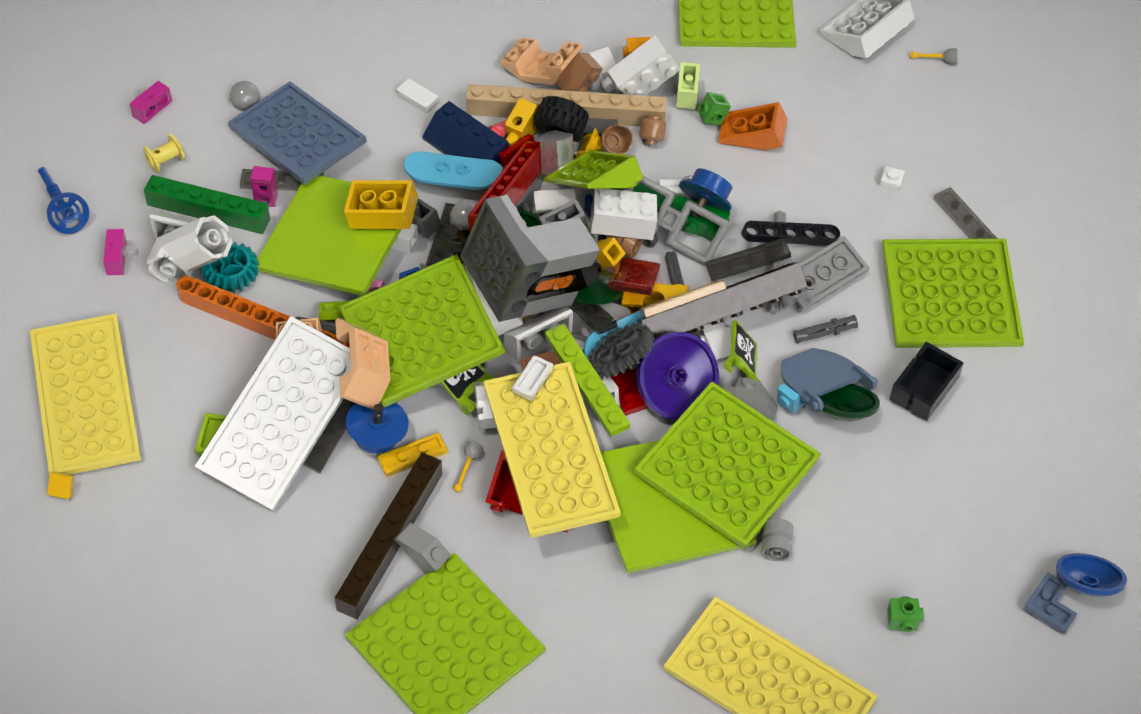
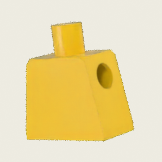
[505,98,539,147]

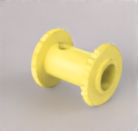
[143,134,185,173]

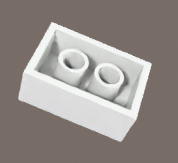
[608,35,681,96]
[591,188,657,240]

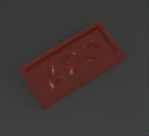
[609,257,661,296]

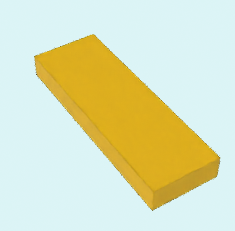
[377,432,448,477]

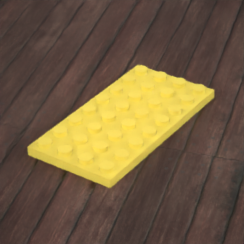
[30,313,141,475]
[483,362,621,538]
[663,596,878,714]

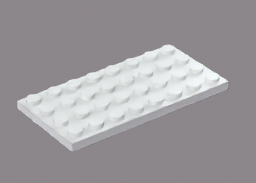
[195,316,351,511]

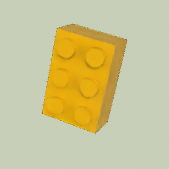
[343,180,418,229]

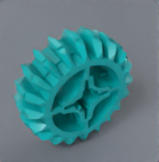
[201,241,259,294]

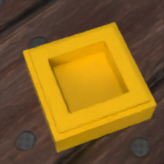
[47,471,74,499]

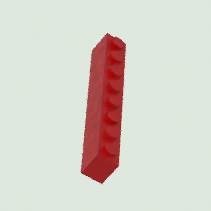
[468,141,542,232]

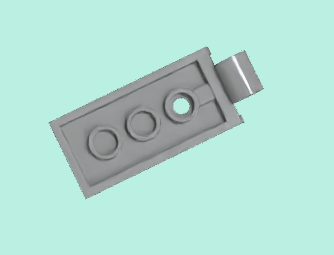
[780,236,870,313]

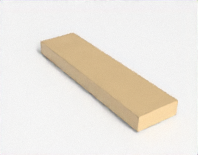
[639,280,726,318]

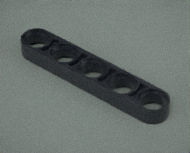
[741,221,840,245]

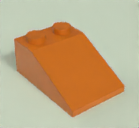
[718,102,787,150]

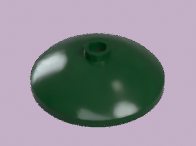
[572,268,625,305]
[818,384,880,421]

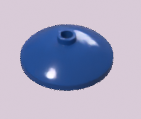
[1056,553,1127,597]

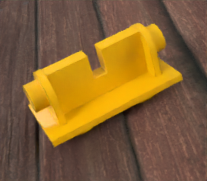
[575,129,602,159]

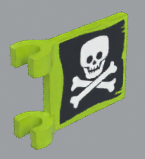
[724,320,761,382]
[440,365,495,415]

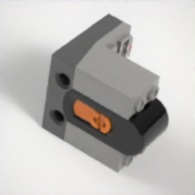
[460,195,602,322]

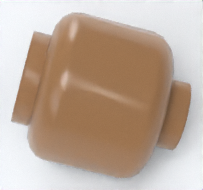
[639,115,666,145]

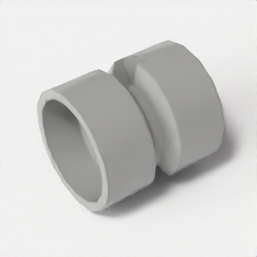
[761,518,793,561]

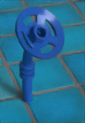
[38,167,89,234]

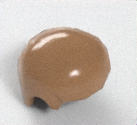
[600,124,634,154]

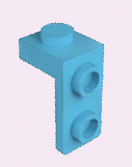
[777,383,805,414]

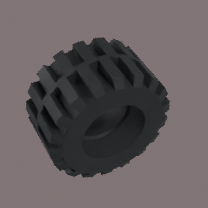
[534,96,589,142]

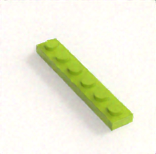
[545,324,630,437]

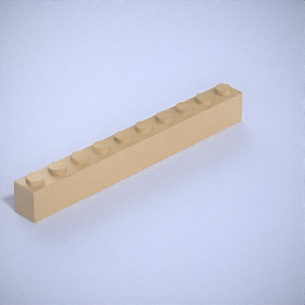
[466,84,666,126]

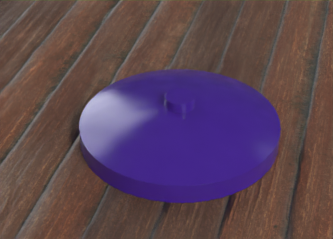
[636,332,719,420]

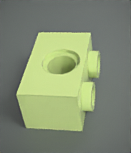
[676,62,700,109]

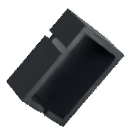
[889,341,964,421]

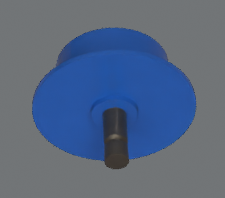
[679,168,733,219]
[346,401,409,453]

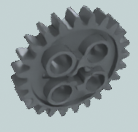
[588,323,655,378]

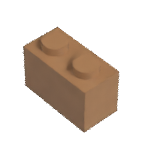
[556,52,603,92]

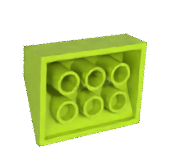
[543,150,644,189]

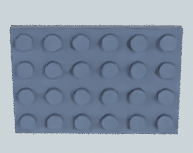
[228,81,367,185]

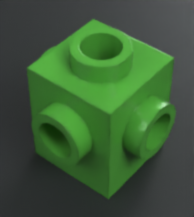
[697,92,731,125]
[887,596,924,632]

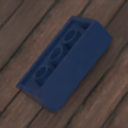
[422,101,509,164]

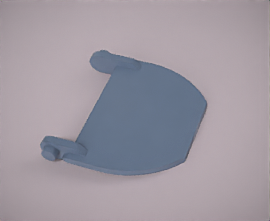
[781,348,878,412]

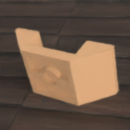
[500,38,583,85]
[335,318,391,410]

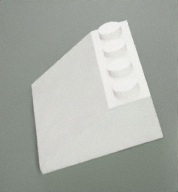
[818,0,915,58]

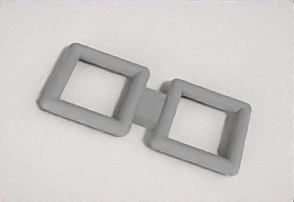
[624,176,730,265]

